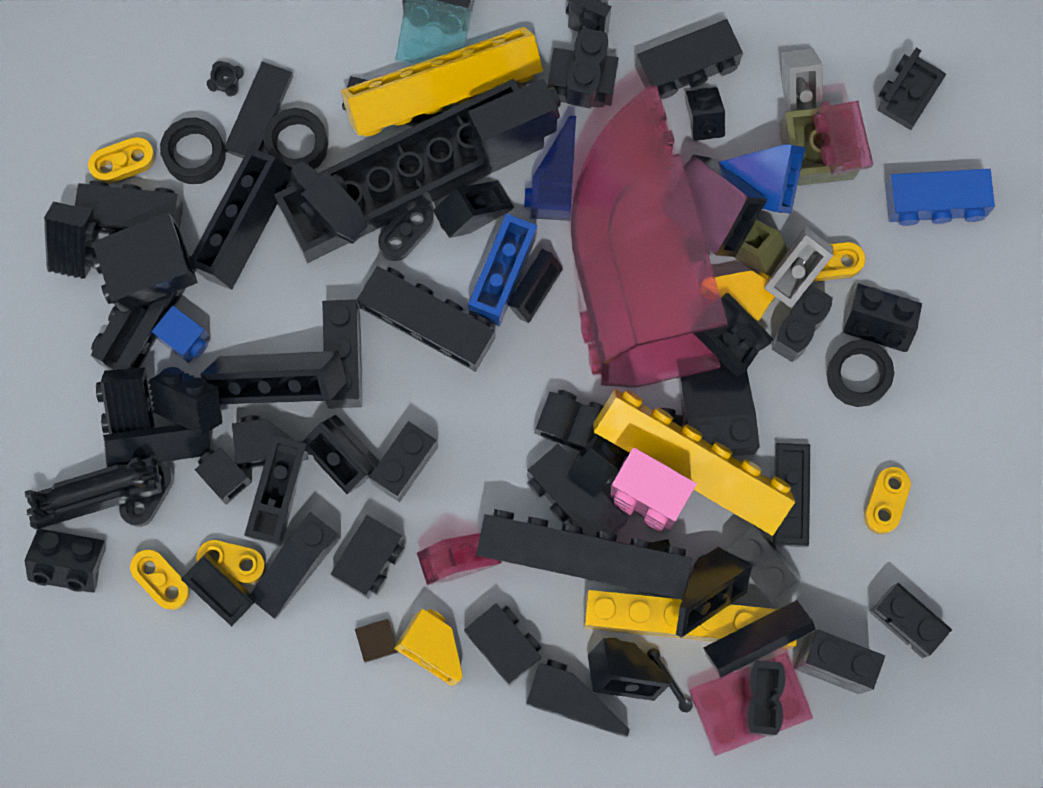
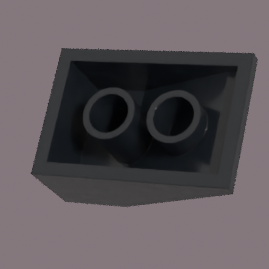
[677,357,760,456]

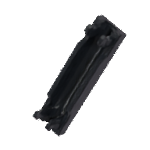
[24,457,162,530]

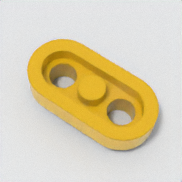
[88,137,155,184]
[813,242,866,282]
[864,467,911,534]
[196,540,266,584]
[130,550,190,610]

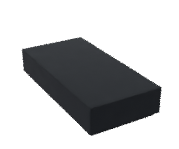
[507,249,563,323]
[181,552,257,627]

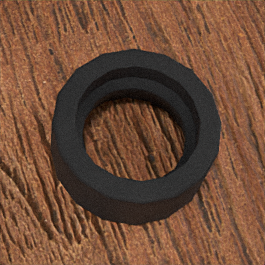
[263,108,328,171]
[160,117,226,184]
[826,340,895,407]

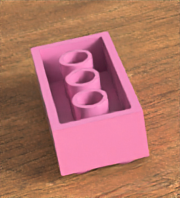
[610,447,697,533]

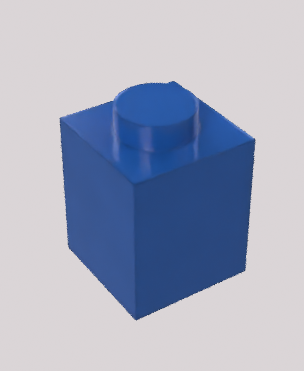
[151,306,210,363]

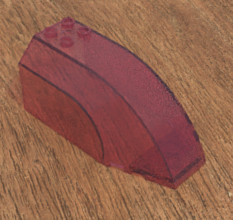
[571,85,727,388]

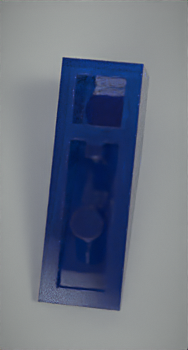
[524,115,576,221]

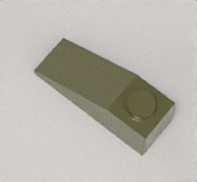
[734,220,788,277]

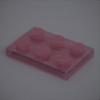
[688,652,813,756]

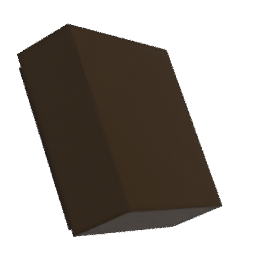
[355,619,398,663]

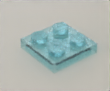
[395,0,473,65]

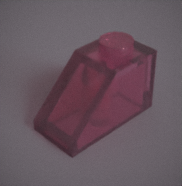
[417,533,502,586]

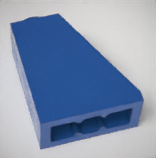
[719,144,806,214]

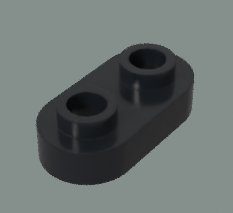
[378,203,434,261]
[119,463,173,527]

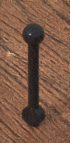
[647,648,693,713]

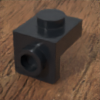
[685,87,725,141]

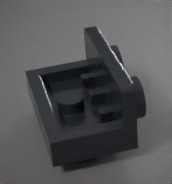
[565,0,612,34]
[877,47,946,130]
[843,283,922,352]
[690,293,773,377]
[24,528,106,593]

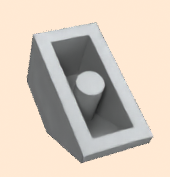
[781,49,823,111]
[764,227,833,308]

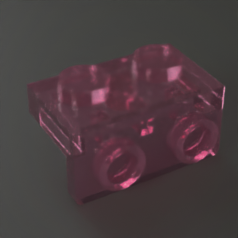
[814,100,873,175]

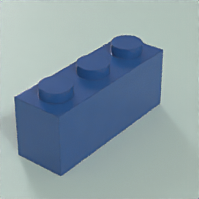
[885,168,995,226]
[468,213,538,327]

